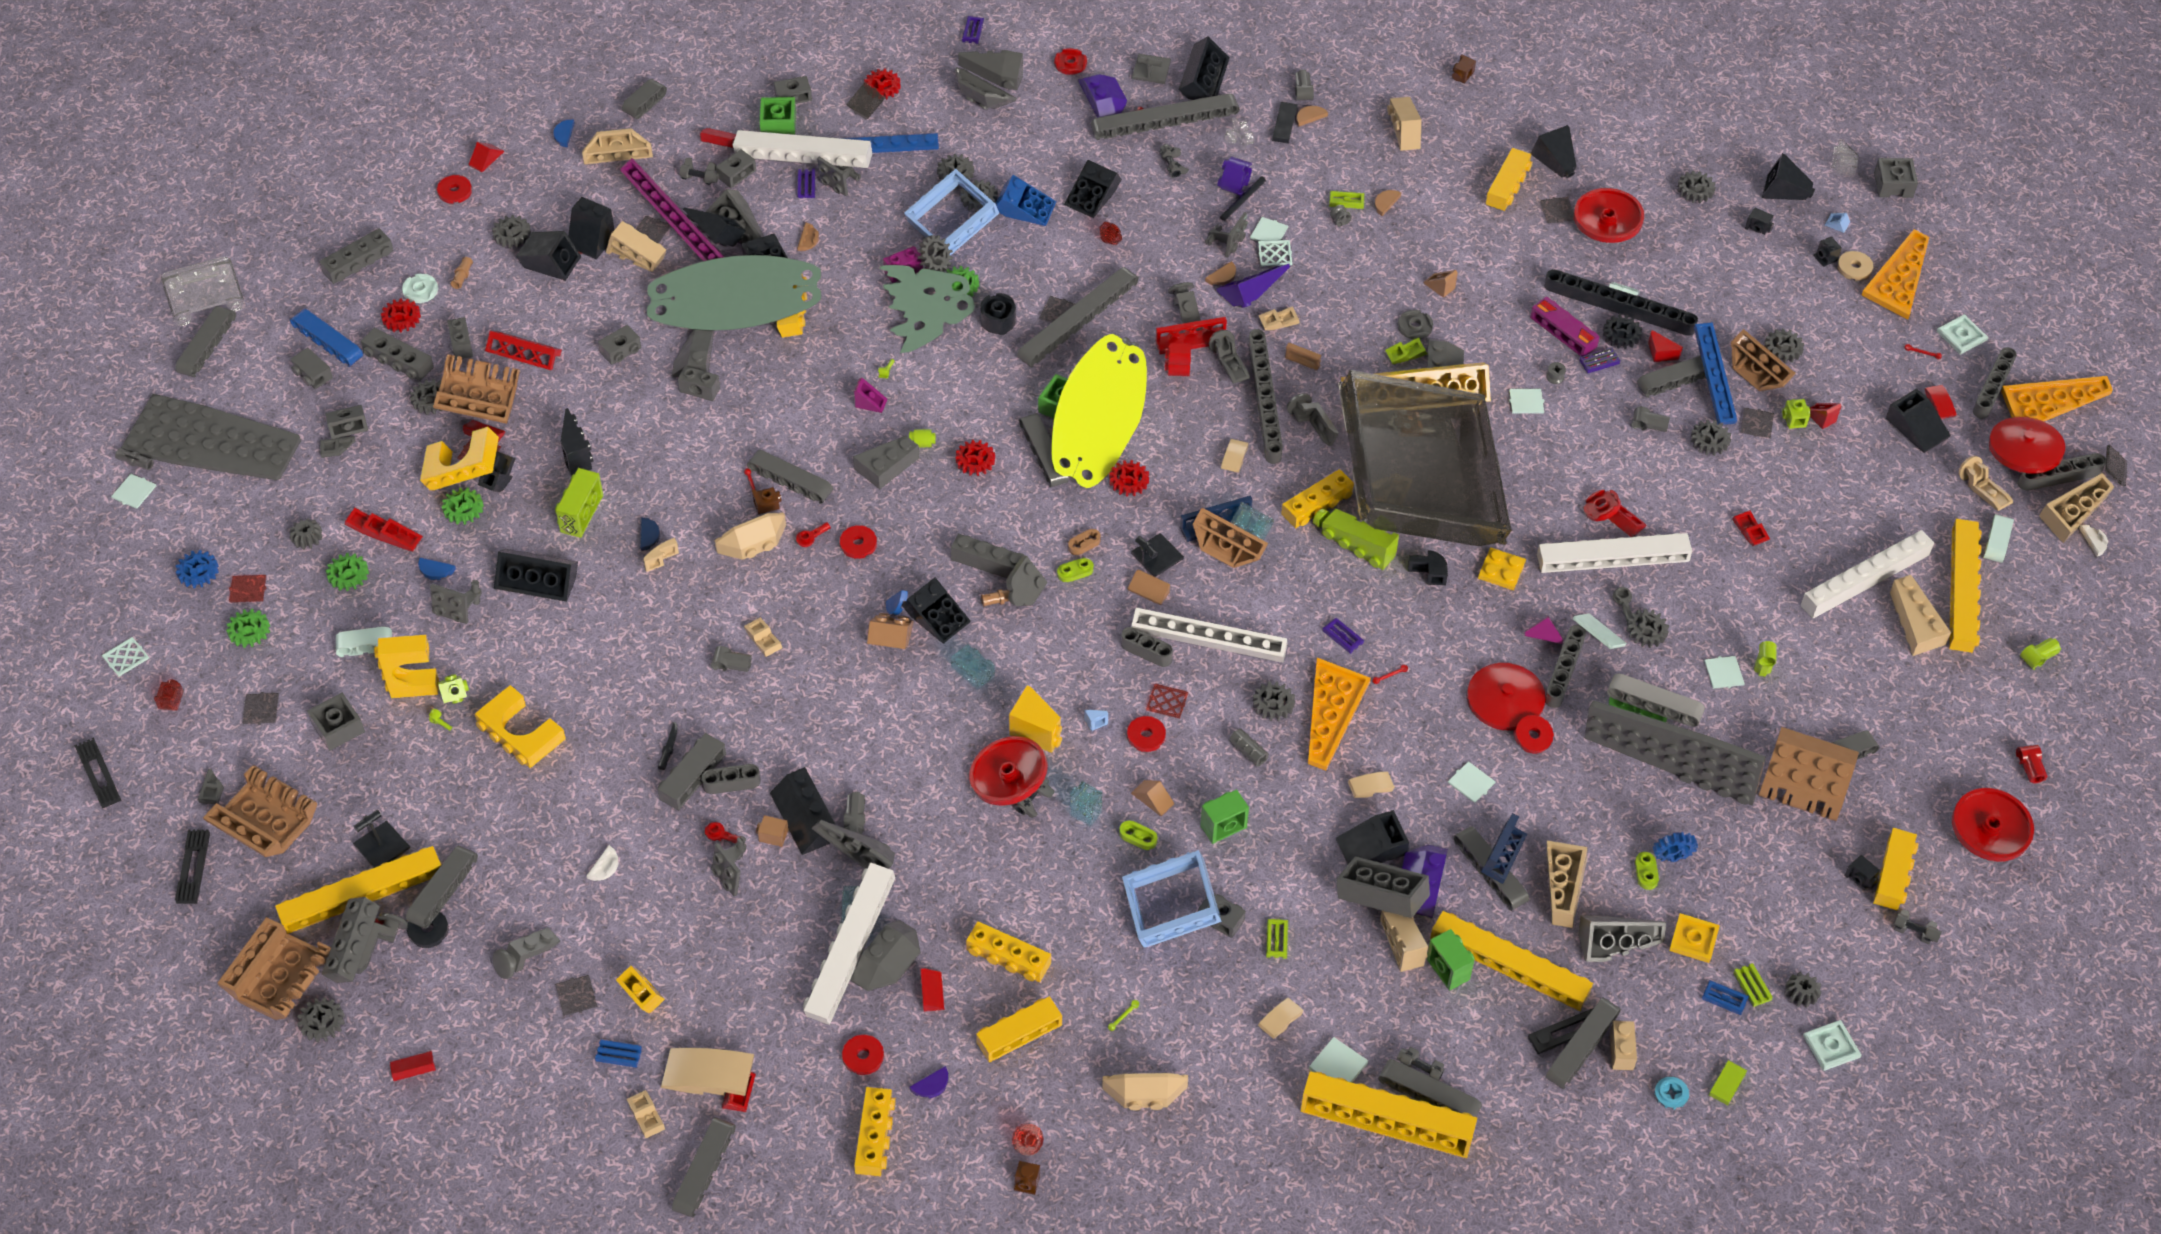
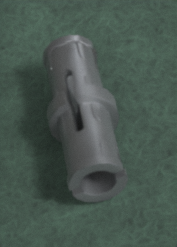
[115,448,154,470]

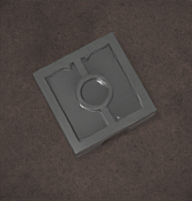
[1874,158,1918,198]

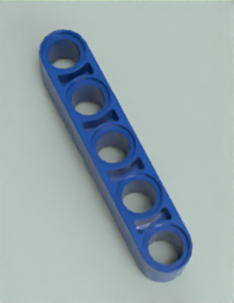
[290,308,363,367]

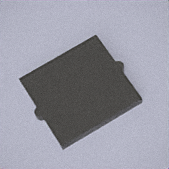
[846,82,885,120]
[1540,197,1574,224]
[636,216,671,243]
[1039,296,1075,323]
[1740,408,1774,438]
[2105,445,2127,486]
[242,692,279,725]
[555,975,597,1016]

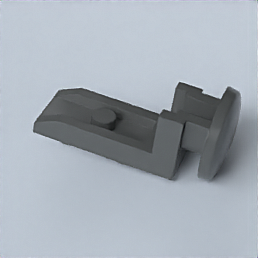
[1168,282,1203,331]
[1209,330,1250,384]
[1287,393,1339,446]
[356,913,408,974]
[492,927,560,979]

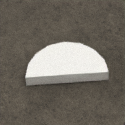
[2079,525,2108,557]
[587,845,618,881]

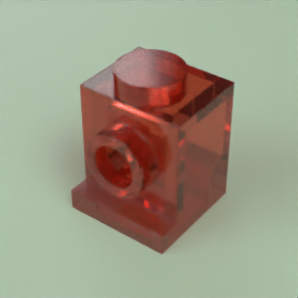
[154,679,184,711]

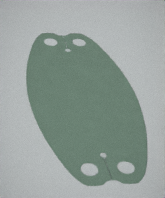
[647,255,821,330]

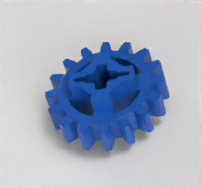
[175,550,219,588]
[1653,832,1698,862]

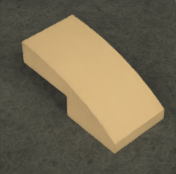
[1259,306,1300,331]
[1221,439,1249,473]
[643,538,679,572]
[744,617,782,657]
[1348,772,1395,798]
[1258,997,1304,1039]
[627,1090,665,1138]

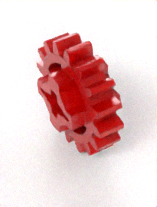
[864,68,901,100]
[381,298,421,333]
[955,439,995,476]
[1109,460,1149,497]

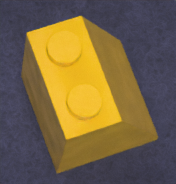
[1009,685,1062,753]

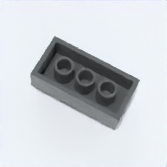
[1336,856,1430,918]

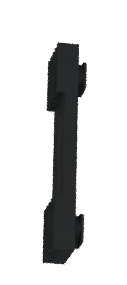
[74,737,122,809]
[175,829,210,904]
[1528,1008,1594,1055]

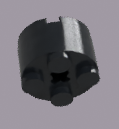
[980,293,1016,335]

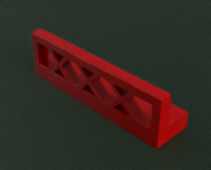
[1155,317,1227,354]
[485,330,562,370]

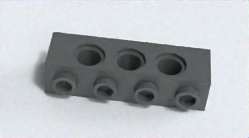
[361,327,434,381]

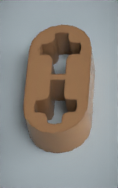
[1068,529,1101,555]

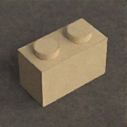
[1610,1021,1637,1070]

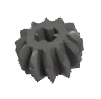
[290,518,322,550]
[1785,971,1821,1008]

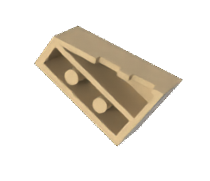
[1387,97,1421,151]
[606,221,666,272]
[1380,910,1428,972]

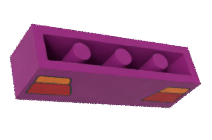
[1530,296,1600,357]

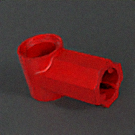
[2016,745,2048,784]

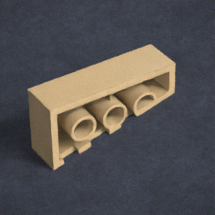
[2039,473,2114,543]
[1890,575,1951,656]
[1547,841,1587,928]

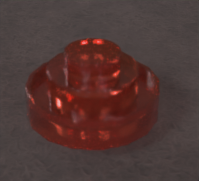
[1099,221,1122,245]
[1012,1123,1044,1156]

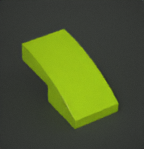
[1385,338,1427,365]

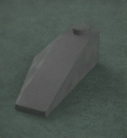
[958,50,1023,90]

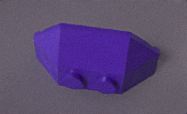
[1078,74,1127,118]
[1402,845,1448,918]

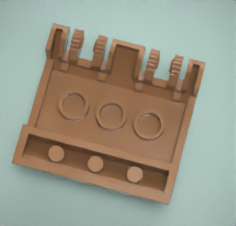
[433,354,520,424]
[1759,727,1859,821]
[203,765,317,857]
[218,917,331,1020]

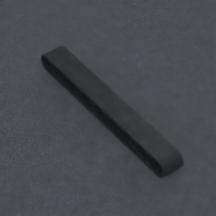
[1544,269,1698,336]

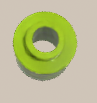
[909,429,936,448]

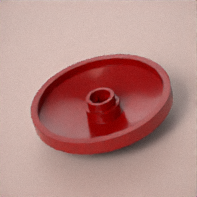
[1574,188,1644,243]
[1988,417,2066,473]
[1467,663,1546,731]
[969,736,1048,806]
[1952,788,2034,862]

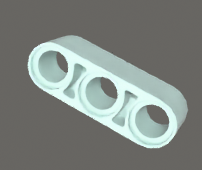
[1983,514,2014,563]
[336,627,392,657]

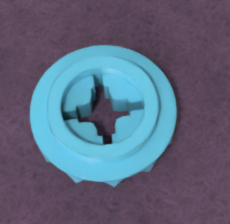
[1655,1077,1689,1110]

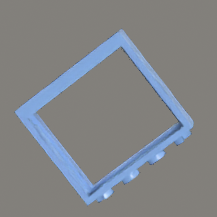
[904,169,999,255]
[1122,850,1222,947]

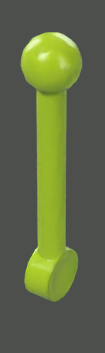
[1108,1000,1139,1031]

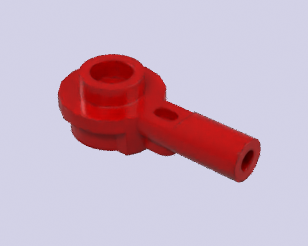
[796,522,831,547]
[705,822,740,844]

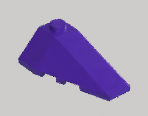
[1216,264,1290,308]

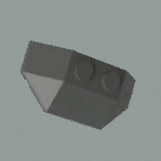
[955,67,1017,110]
[1427,338,1464,368]
[851,920,921,991]

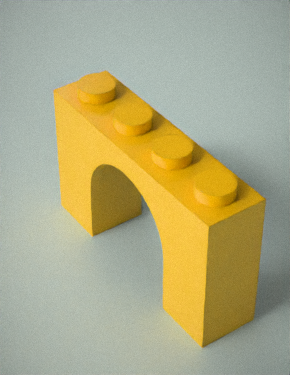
[420,427,499,490]
[374,635,439,698]
[475,685,565,768]

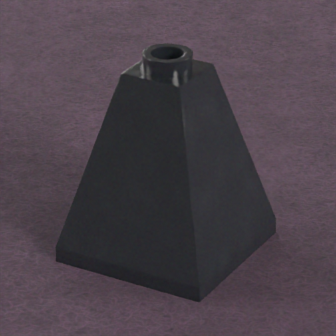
[1531,125,1577,178]
[1762,153,1815,200]

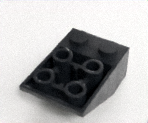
[1064,160,1122,218]
[683,207,746,247]
[742,233,788,258]
[1886,388,1951,453]
[560,408,594,477]
[902,577,971,644]
[1336,810,1409,865]

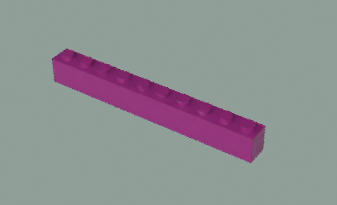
[620,158,724,261]

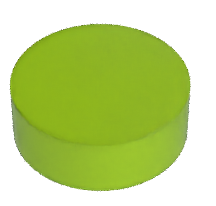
[1313,509,1330,528]

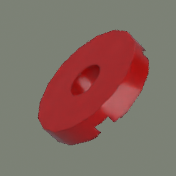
[1054,48,1087,75]
[437,175,472,204]
[1583,489,1621,522]
[840,525,877,559]
[1514,715,1554,754]
[1127,716,1166,752]
[842,1034,884,1075]

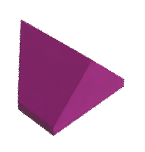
[854,377,888,413]
[1524,615,1563,644]

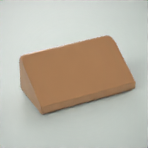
[1128,569,1170,605]

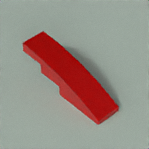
[344,508,423,552]

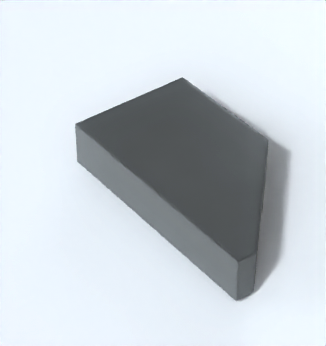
[320,436,356,458]
[198,769,224,804]

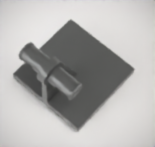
[1132,53,1171,84]
[817,156,861,196]
[1205,212,1248,258]
[430,580,482,624]
[711,836,746,896]

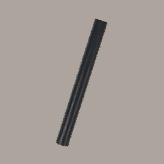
[1220,176,1266,221]

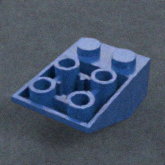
[996,175,1057,226]

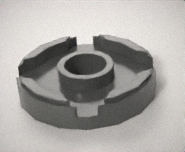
[1397,310,1433,340]

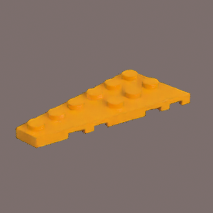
[1862,229,1929,320]
[2001,376,2113,421]
[1308,658,1371,771]

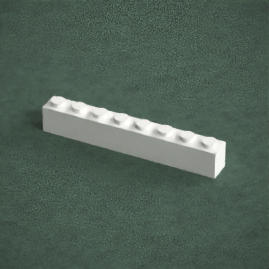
[733,130,872,168]
[1801,530,1934,619]
[1537,533,1692,573]
[1132,608,1287,663]
[803,863,895,1025]

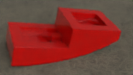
[1925,385,1957,419]
[1732,510,1770,546]

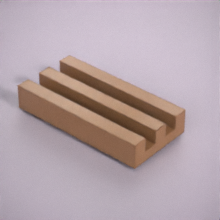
[1285,343,1322,370]

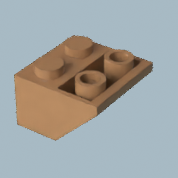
[867,613,914,649]

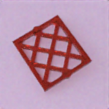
[1146,684,1189,719]

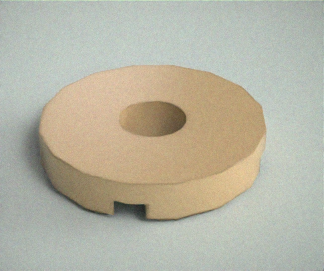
[1838,251,1874,281]

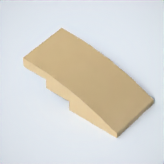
[661,1048,754,1096]

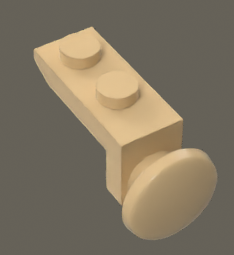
[1959,456,2013,511]

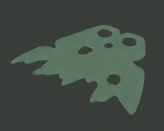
[880,265,975,353]

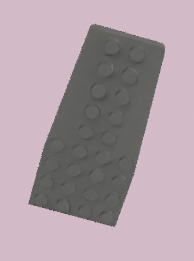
[121,394,301,480]
[1584,701,1766,806]

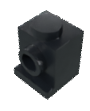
[1745,207,1774,235]
[1813,236,1842,267]
[1844,855,1880,889]

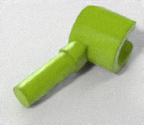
[878,359,895,379]
[429,709,453,731]

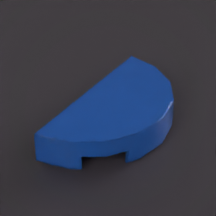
[554,119,575,147]
[418,558,456,580]
[886,590,908,615]

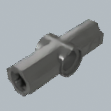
[844,792,865,835]

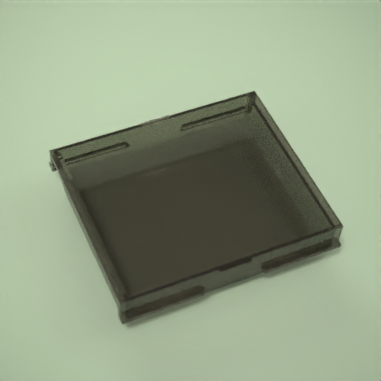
[1338,370,1512,546]

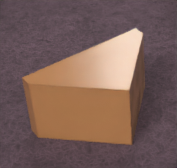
[1423,270,1458,298]
[1131,780,1174,816]

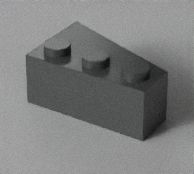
[853,436,919,490]

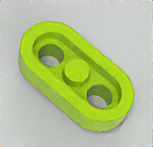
[1057,558,1094,582]
[1119,820,1158,850]
[1635,852,1659,890]

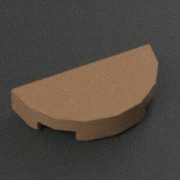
[1297,106,1328,127]
[1375,190,1402,216]
[798,222,819,251]
[1205,261,1236,286]

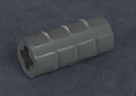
[1229,728,1269,767]

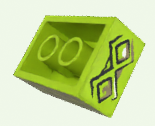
[555,468,603,538]

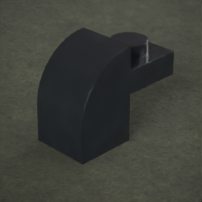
[478,451,516,492]
[1408,550,1448,586]

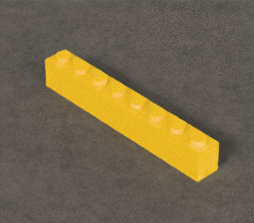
[1949,519,1982,653]
[275,846,441,934]
[1430,911,1593,1011]

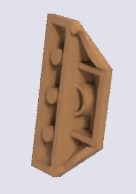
[1731,329,1796,391]
[1193,508,1268,568]

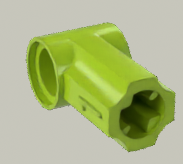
[2020,638,2061,670]
[1754,641,1777,677]

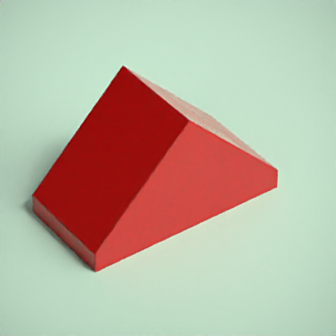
[469,142,504,172]
[1648,330,1683,362]
[1809,403,1842,429]

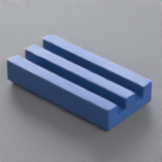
[1702,980,1749,1015]
[595,1040,642,1068]

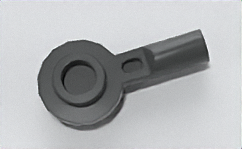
[1613,587,1632,622]

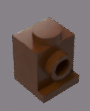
[1452,54,1476,84]
[752,487,782,515]
[1014,1161,1040,1195]

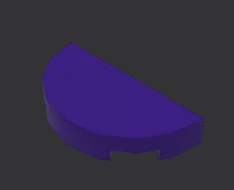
[909,1066,949,1098]

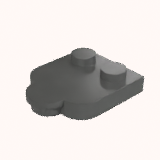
[1006,556,1048,606]

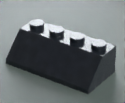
[1178,36,1230,100]
[493,548,578,602]
[770,767,836,855]

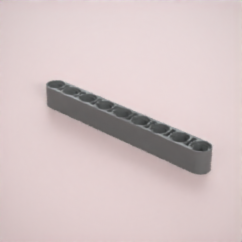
[1090,94,1240,140]
[1017,267,1139,368]
[1248,329,1283,464]

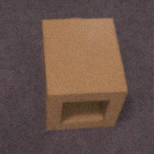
[756,815,788,847]

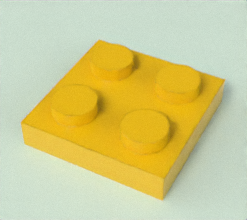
[1478,547,1526,591]
[1669,913,1720,963]

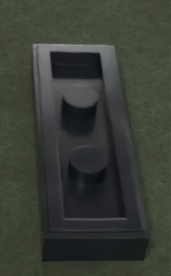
[1272,102,1298,144]

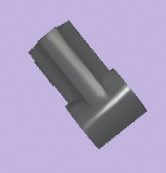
[1295,70,1314,101]
[1632,406,1670,432]
[711,646,752,672]

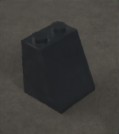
[568,197,615,259]
[516,231,581,281]

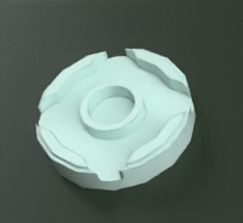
[402,274,438,303]

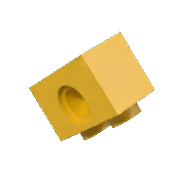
[616,966,665,1013]

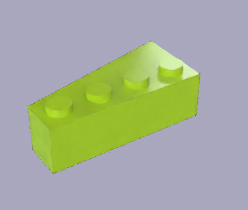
[1321,509,1399,570]

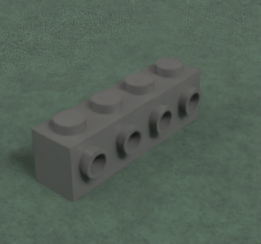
[319,228,394,284]
[951,533,1028,578]
[657,733,726,811]
[321,897,380,983]

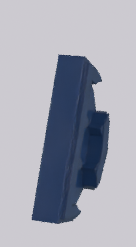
[640,517,660,551]

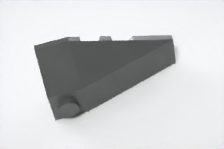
[706,189,764,245]
[671,329,715,377]
[812,820,895,869]
[1578,915,1666,962]

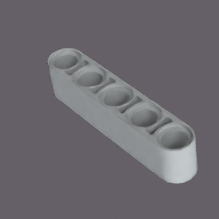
[1607,673,1705,727]

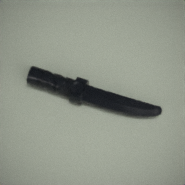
[658,722,678,770]

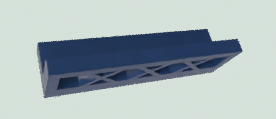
[1180,495,1257,542]
[1481,813,1527,884]

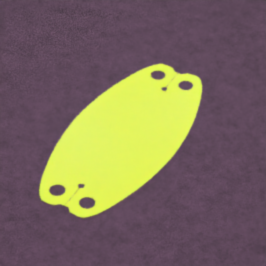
[1052,334,1147,488]

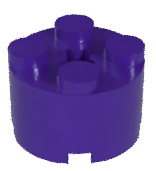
[1217,156,1252,196]

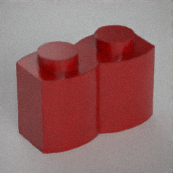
[1165,343,1191,376]

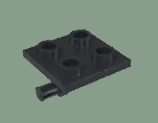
[1131,533,1184,577]
[353,810,410,868]

